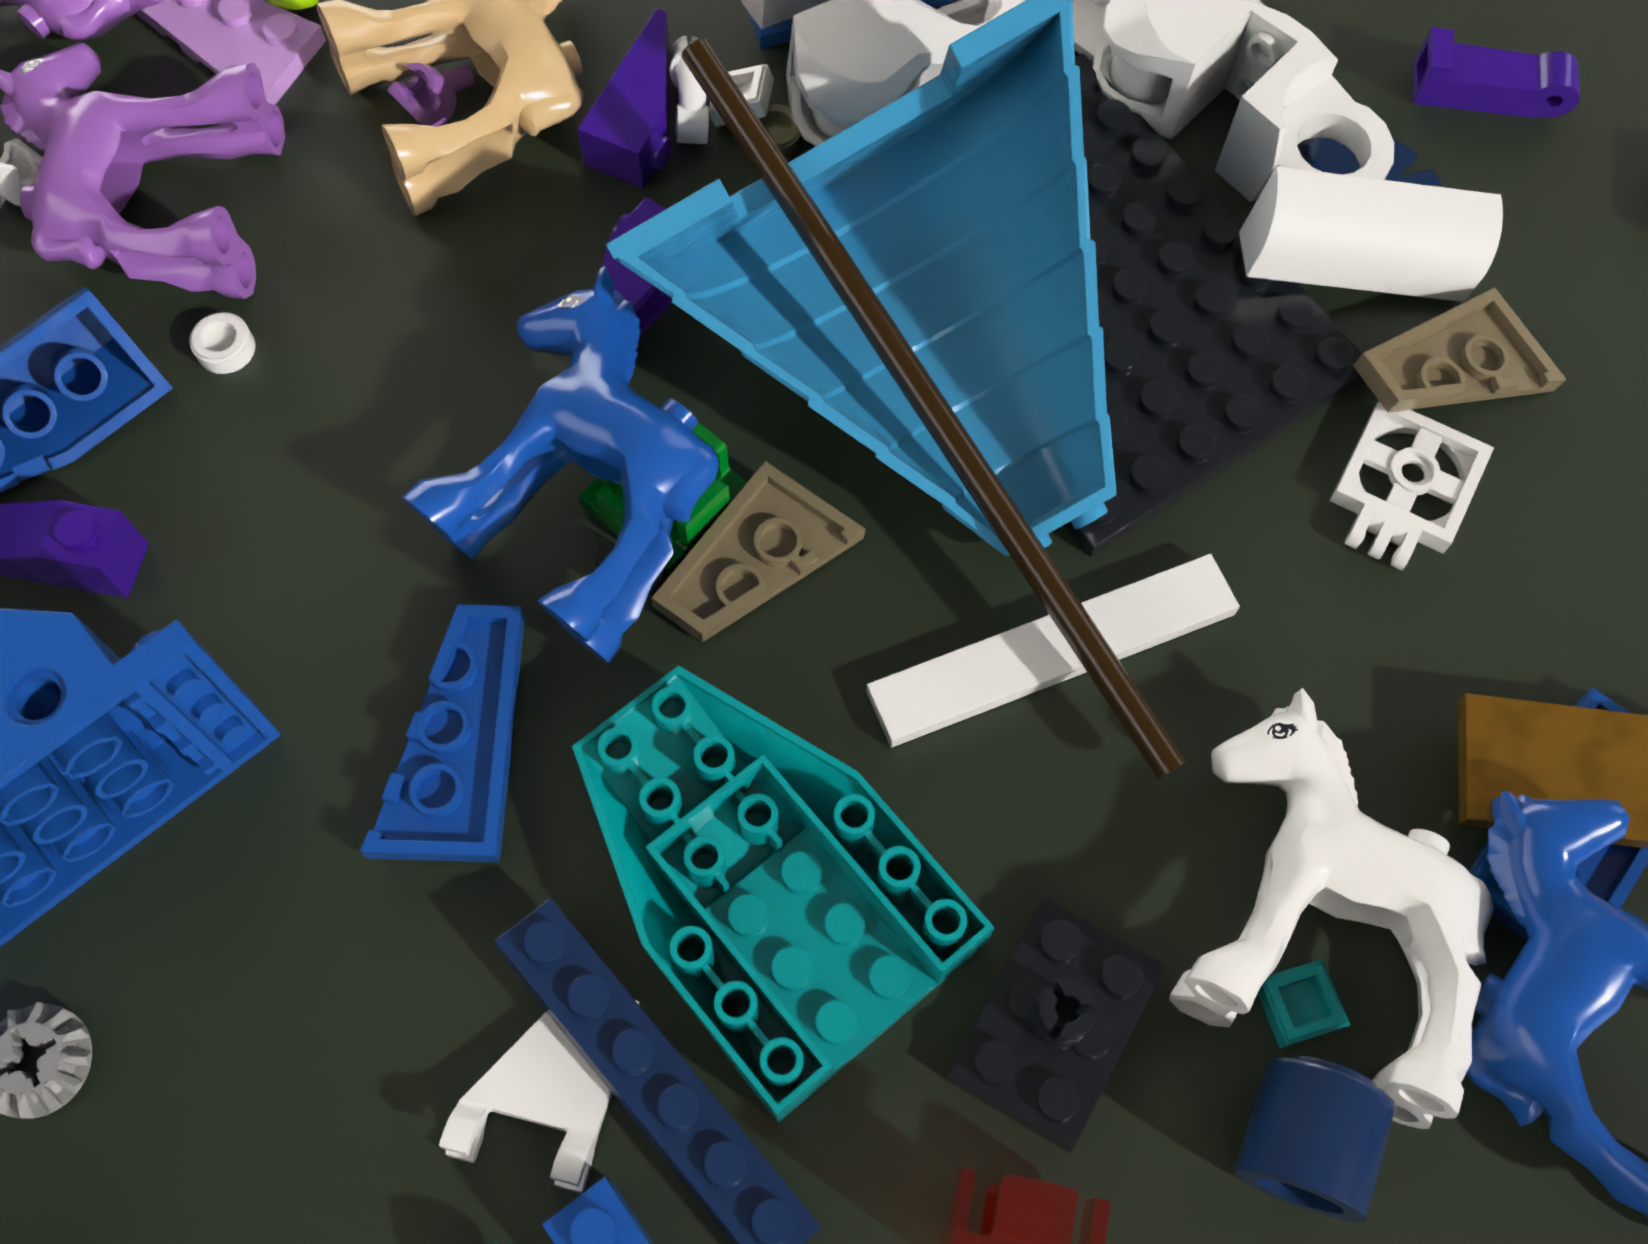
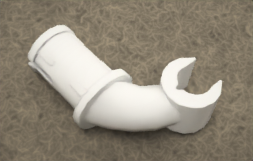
[669,36,709,144]

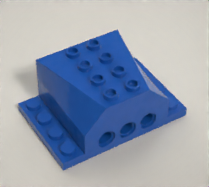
[0,608,281,947]

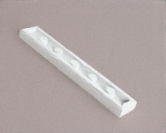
[866,554,1240,748]

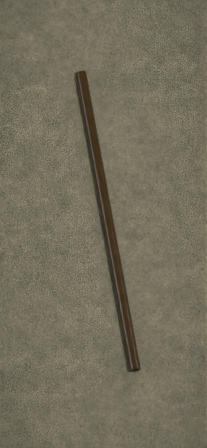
[681,38,1186,780]

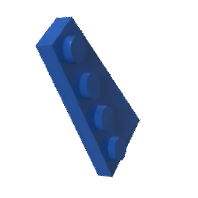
[360,604,525,862]

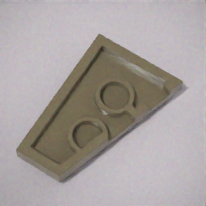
[1353,288,1567,413]
[651,461,865,642]

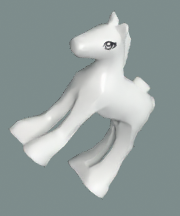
[1169,688,1494,1129]

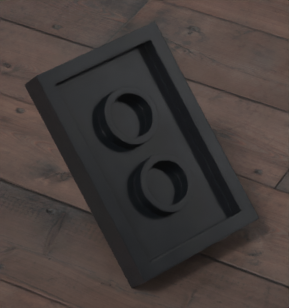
[945,896,1166,1153]

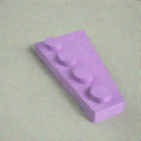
[135,0,326,105]

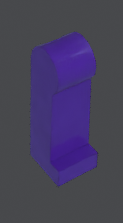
[1413,27,1580,118]

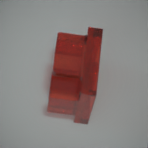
[941,1168,1110,1244]

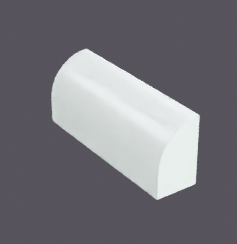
[1239,166,1503,302]

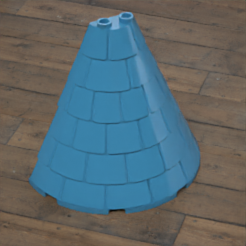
[606,0,1117,556]

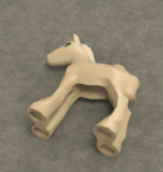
[316,0,583,216]

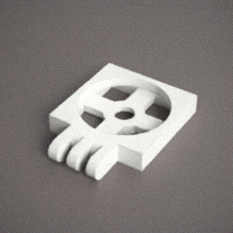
[1330,401,1494,571]

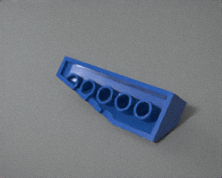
[0,286,173,493]

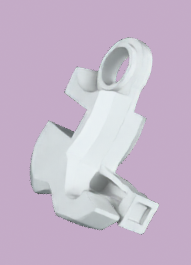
[740,0,1025,146]
[1093,0,1394,202]

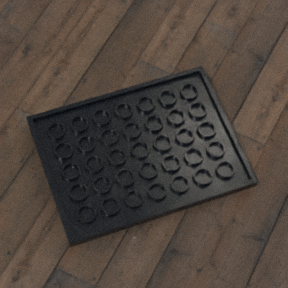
[1064,54,1363,557]

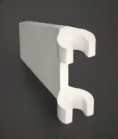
[439,1000,640,1194]

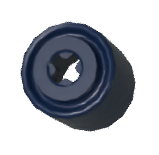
[1234,1056,1395,1223]

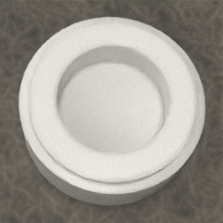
[189,312,255,374]

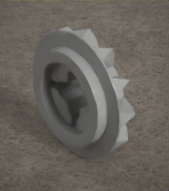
[0,1002,92,1119]

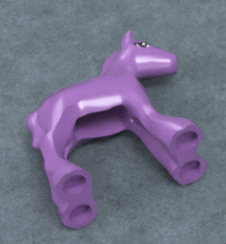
[0,42,285,299]

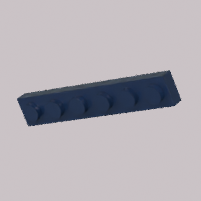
[495,898,822,1244]

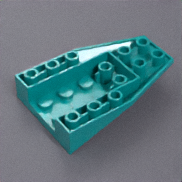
[572,665,995,1123]

